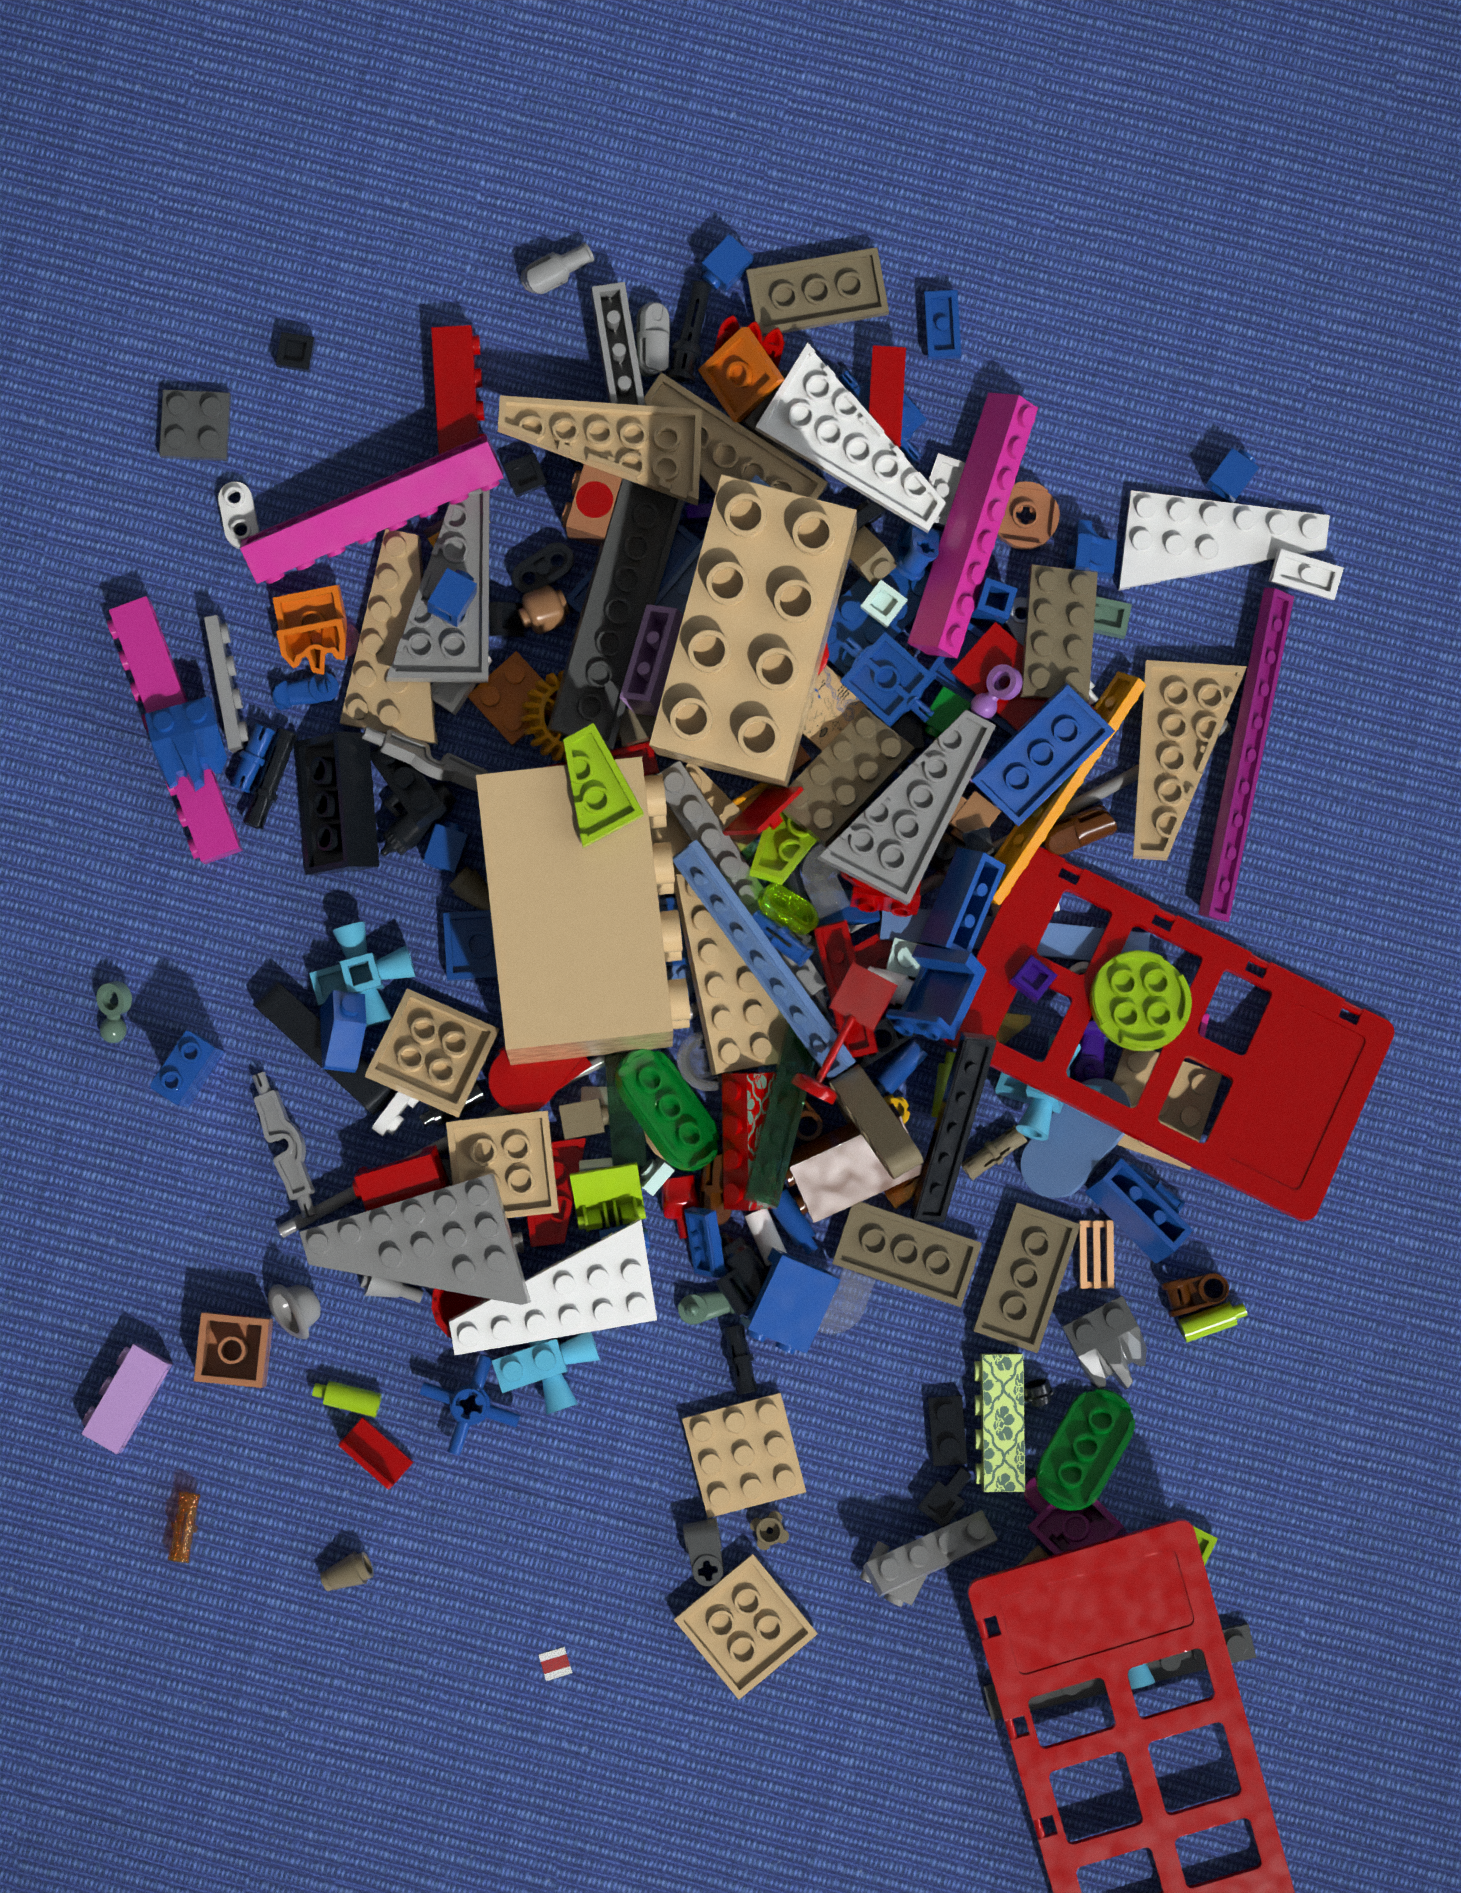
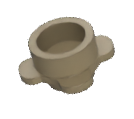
[750,1511,789,1550]

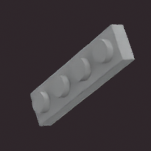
[204,615,249,753]
[863,1510,998,1597]

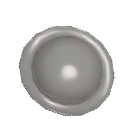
[267,1284,321,1340]

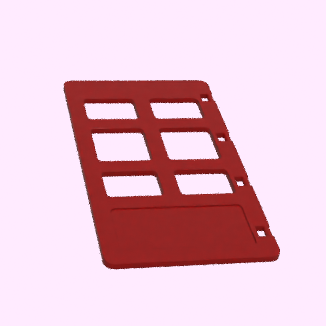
[942,847,1394,1222]
[967,1518,1295,1893]

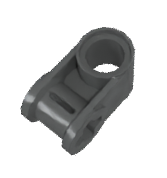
[683,1518,724,1586]

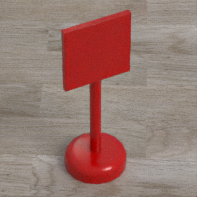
[791,962,898,1105]

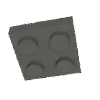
[159,390,231,461]

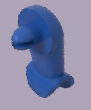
[272,673,339,711]

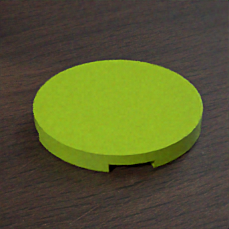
[1089,950,1192,1051]

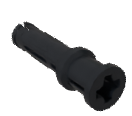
[666,281,712,385]

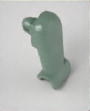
[678,1285,746,1325]

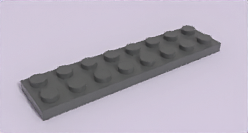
[547,478,684,751]

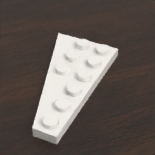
[755,343,946,533]
[1118,490,1330,591]
[449,1218,657,1355]

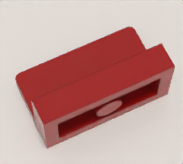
[338,1417,414,1490]

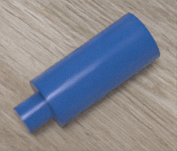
[874,1039,928,1096]
[771,1189,818,1255]

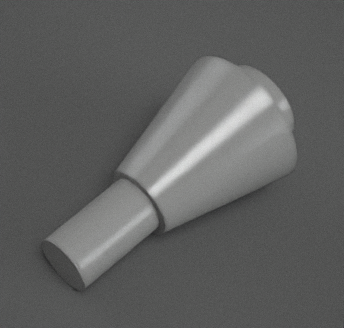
[359,1275,424,1303]

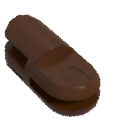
[1043,804,1117,855]
[699,1152,732,1226]

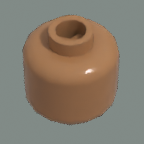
[518,585,570,635]

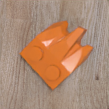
[272,585,347,675]

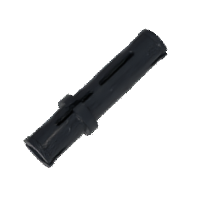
[243,728,298,830]

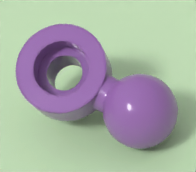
[970,664,1023,720]

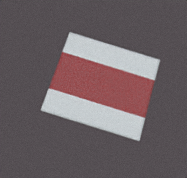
[539,1647,572,1681]

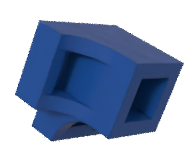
[1066,520,1117,579]

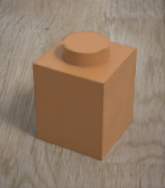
[948,791,1001,845]

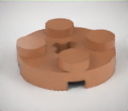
[997,481,1060,550]

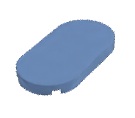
[1020,1078,1131,1198]

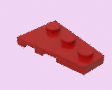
[527,1138,586,1247]

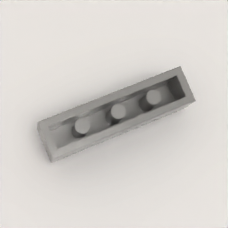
[591,282,645,405]

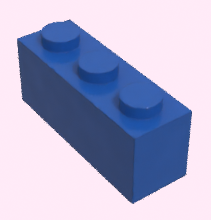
[920,847,1006,952]
[1085,1158,1193,1264]

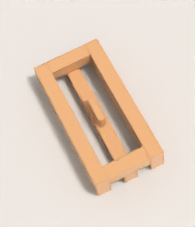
[1078,1220,1114,1289]

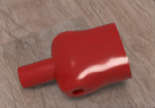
[661,1174,699,1239]

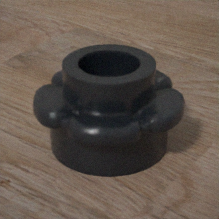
[1024,1378,1056,1407]

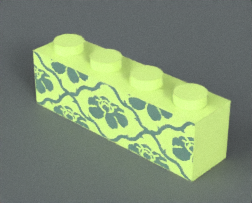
[974,1353,1025,1492]

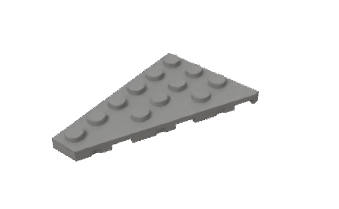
[299,1173,531,1305]

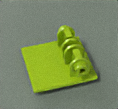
[570,1162,646,1232]

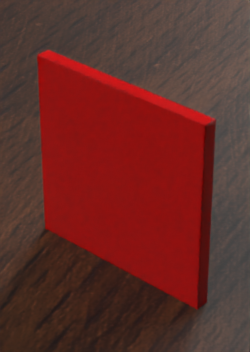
[722,786,803,836]

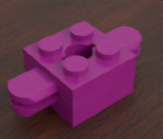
[1024,1477,1128,1555]

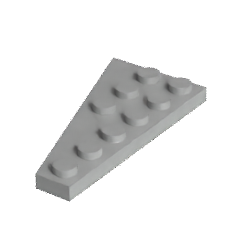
[386,488,490,683]
[817,710,996,905]

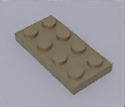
[746,247,889,336]
[1020,564,1098,703]
[782,707,915,848]
[832,1202,982,1307]
[972,1202,1081,1353]

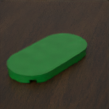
[615,1049,719,1171]
[1036,1389,1135,1511]

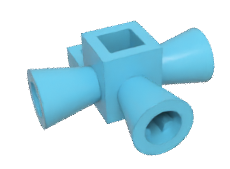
[309,921,416,1027]
[995,1035,1103,1141]
[492,1332,600,1415]

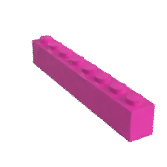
[907,392,1038,659]
[240,434,504,584]
[107,596,243,865]

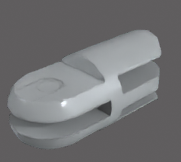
[636,302,670,377]

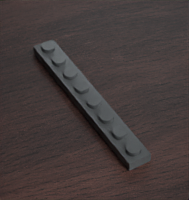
[983,1622,1257,1720]

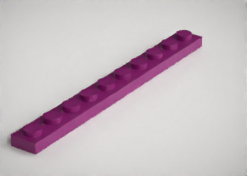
[1198,588,1294,922]

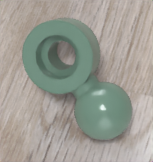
[96,981,132,1043]

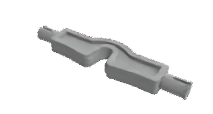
[361,726,488,792]
[252,1072,317,1219]

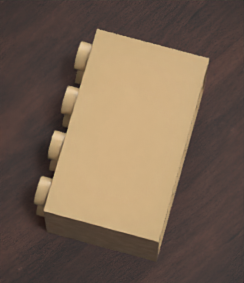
[649,474,857,788]
[476,757,691,1065]

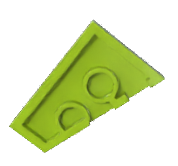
[563,723,644,848]
[749,786,817,885]

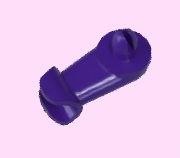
[1074,1018,1106,1083]

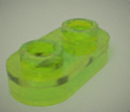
[758,883,819,935]

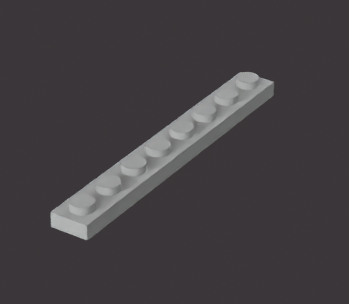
[657,760,827,997]

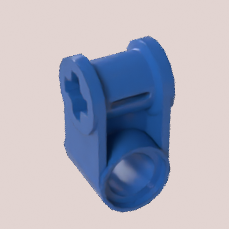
[896,521,941,581]

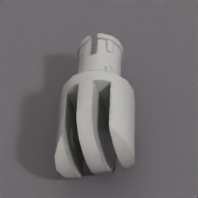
[520,243,594,294]

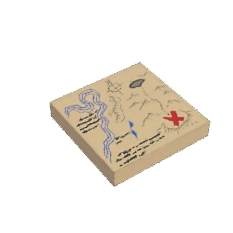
[802,665,868,751]

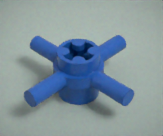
[420,1354,521,1456]

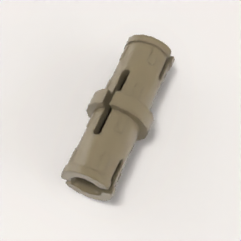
[961,1124,1027,1181]

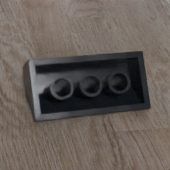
[294,732,380,875]

